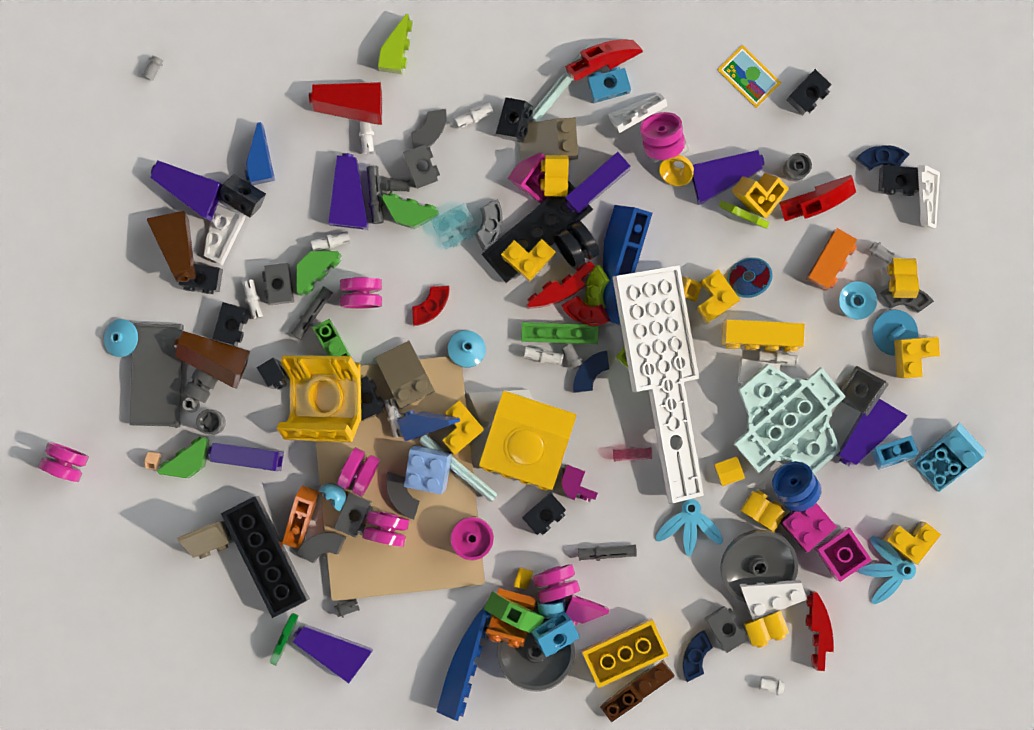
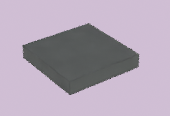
[840,366,889,416]

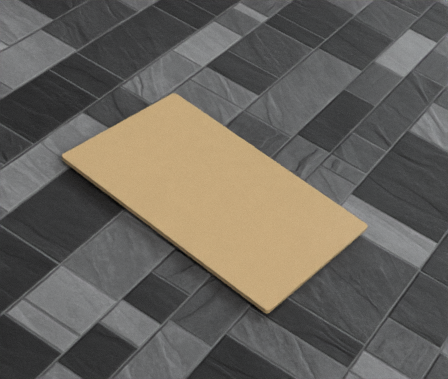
[316,356,485,601]

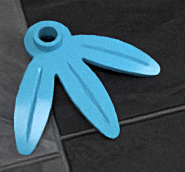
[655,499,723,556]
[858,536,916,604]

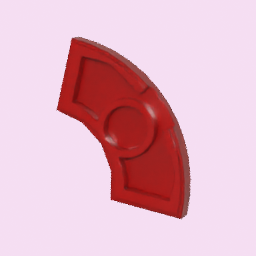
[412,286,450,326]
[561,296,611,326]

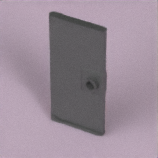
[130,324,184,428]

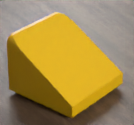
[682,277,702,302]
[513,567,533,589]

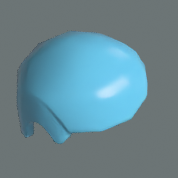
[319,483,347,512]
[537,598,567,620]

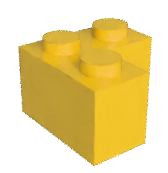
[731,173,789,219]
[501,239,556,283]
[696,269,740,324]
[894,337,940,378]
[443,400,485,455]
[882,521,942,565]

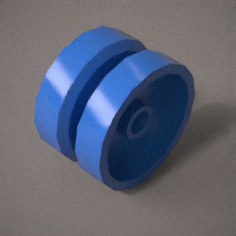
[772,461,822,512]

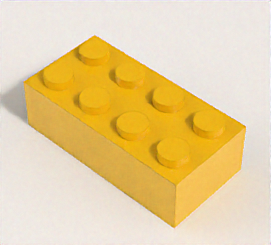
[721,319,805,352]
[581,618,669,688]

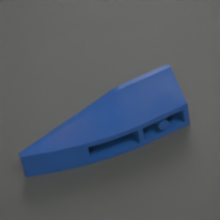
[603,205,653,325]
[436,602,491,721]

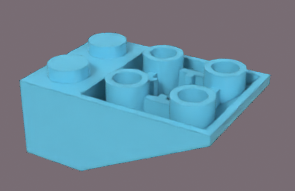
[913,422,986,492]

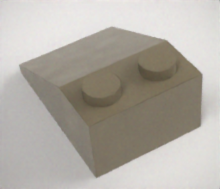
[519,117,578,161]
[375,340,435,409]
[177,521,232,559]

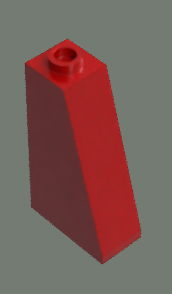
[309,82,382,125]

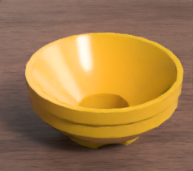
[659,155,694,187]

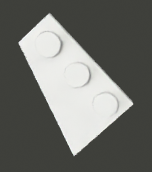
[608,93,668,133]
[918,165,940,229]
[204,201,246,265]
[469,390,533,428]
[739,580,807,620]

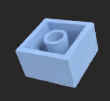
[404,445,452,495]

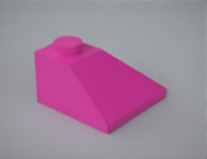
[507,153,548,203]
[565,594,609,625]

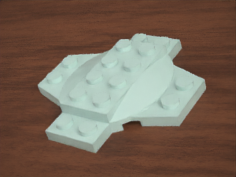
[733,364,846,474]

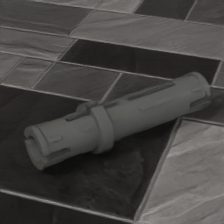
[366,165,384,224]
[291,286,333,340]
[578,544,637,561]

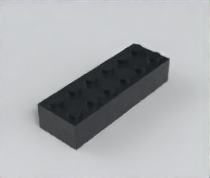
[221,496,310,618]

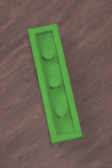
[521,322,598,344]

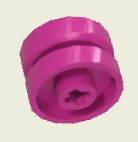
[640,112,685,160]
[340,277,382,309]
[38,442,89,482]
[337,447,380,497]
[362,511,410,547]
[451,517,494,561]
[532,564,581,603]

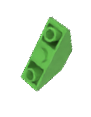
[382,193,439,229]
[297,251,342,296]
[312,318,352,358]
[157,436,209,478]
[484,591,545,633]

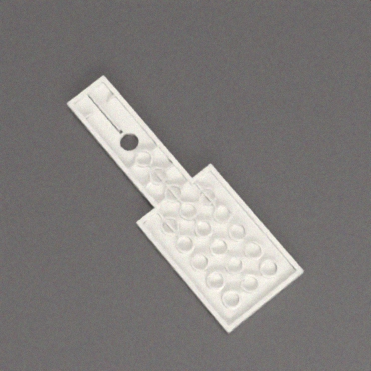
[612,265,704,503]

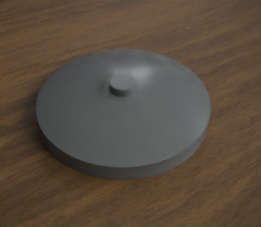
[720,529,798,603]
[497,613,575,692]

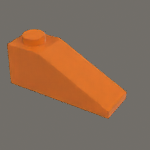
[282,485,320,549]

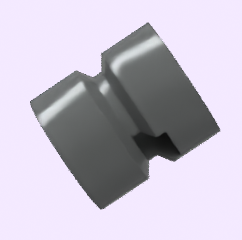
[783,153,812,182]
[183,368,218,403]
[196,409,226,435]

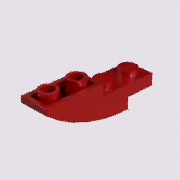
[565,39,643,82]
[779,175,856,221]
[526,261,595,309]
[805,591,834,671]

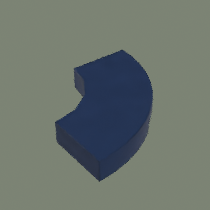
[856,145,910,171]
[573,350,609,393]
[682,630,713,682]

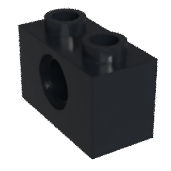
[786,69,832,116]
[496,97,533,143]
[878,165,919,196]
[218,174,266,218]
[178,264,223,295]
[212,302,249,346]
[256,358,290,390]
[361,376,385,421]
[522,492,566,535]

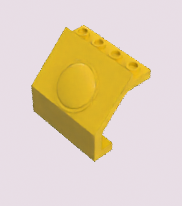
[277,355,361,442]
[479,390,577,491]

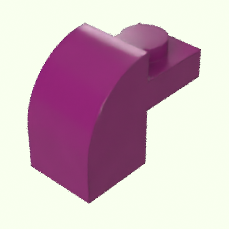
[562,464,598,502]

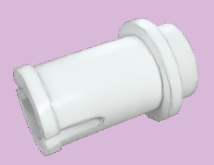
[759,678,785,696]

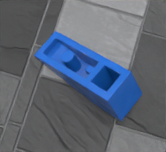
[244,122,275,185]
[397,410,460,442]

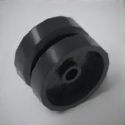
[553,219,599,269]

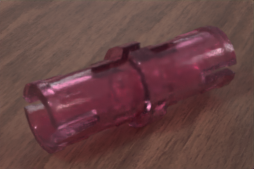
[613,447,652,462]

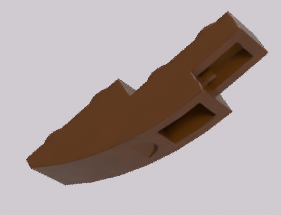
[600,660,675,723]

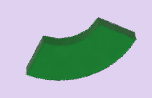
[270,613,299,666]

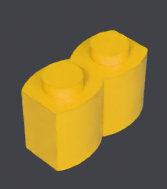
[541,155,569,196]
[887,258,919,298]
[740,490,786,531]
[743,610,789,648]

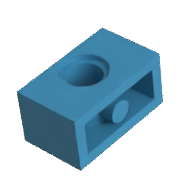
[588,67,631,103]
[871,435,919,470]
[531,611,580,657]

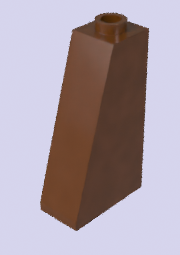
[147,211,196,282]
[174,331,250,389]

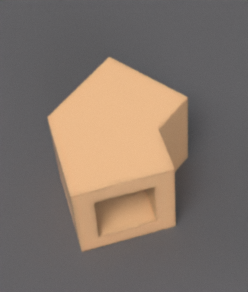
[144,452,162,470]

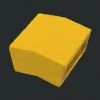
[714,456,745,487]

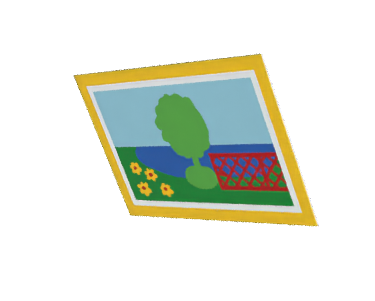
[717,45,781,108]

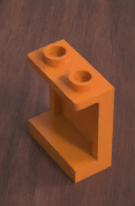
[486,588,536,648]

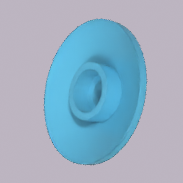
[839,281,877,320]
[104,319,138,357]
[448,330,486,368]

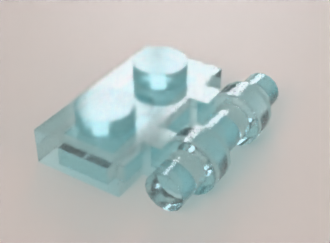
[430,203,478,249]

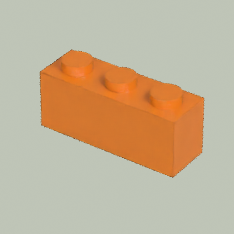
[806,228,857,291]

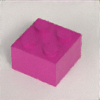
[780,503,837,552]
[814,527,872,582]

